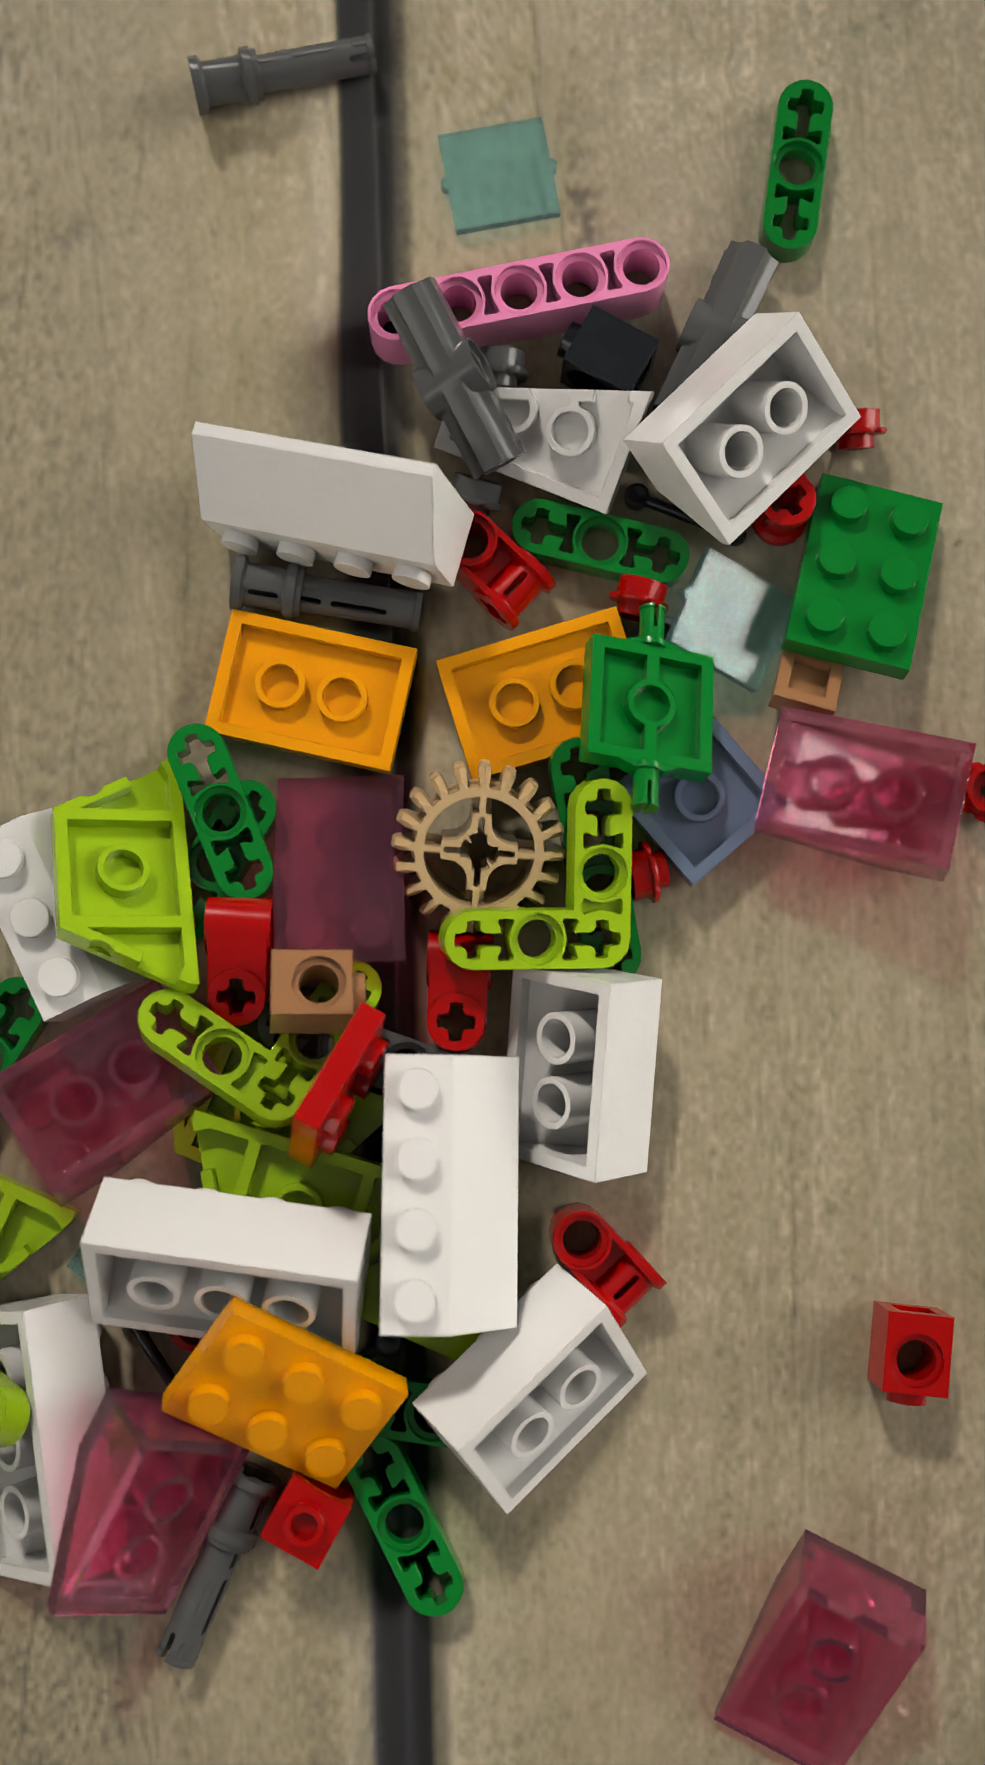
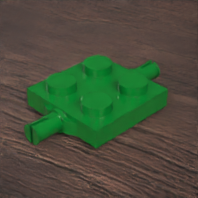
[579,603,714,814]

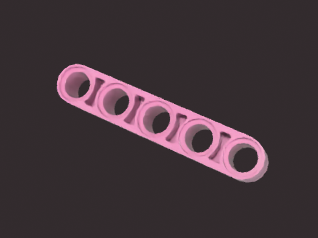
[368,237,670,365]

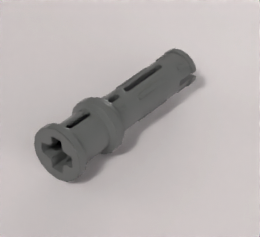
[187,32,377,116]
[229,554,424,632]
[155,1458,282,1669]

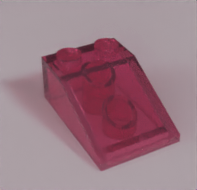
[754,706,977,882]
[273,775,409,965]
[0,980,221,1207]
[46,1388,250,1616]
[714,1529,926,1765]

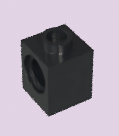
[557,305,660,391]

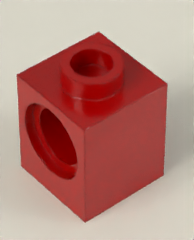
[867,1301,955,1406]
[259,1470,355,1570]

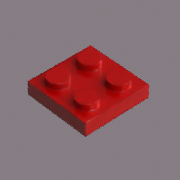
[288,1002,389,1169]

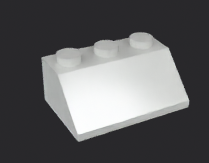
[623,312,861,545]
[0,808,150,1022]
[507,968,662,1183]
[412,1263,647,1514]

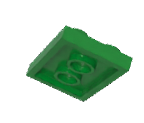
[780,473,943,680]

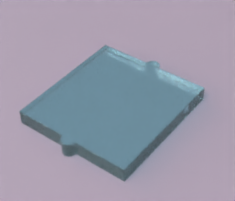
[438,117,561,235]
[665,547,792,692]

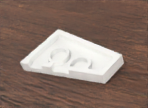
[434,387,655,514]

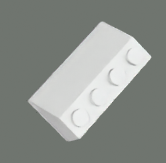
[192,421,474,590]
[380,1054,519,1336]
[80,1177,371,1354]
[0,1294,128,1588]

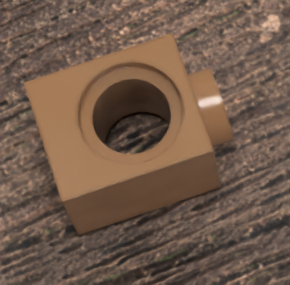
[270,949,366,1034]

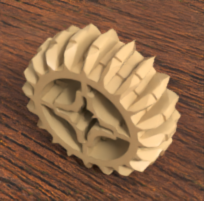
[391,759,566,934]

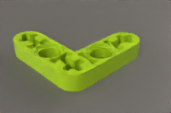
[438,778,633,970]
[138,960,382,1128]

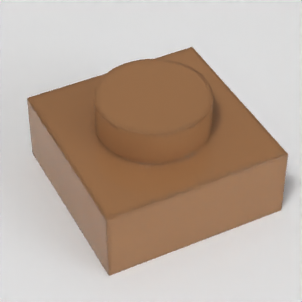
[768,650,845,723]

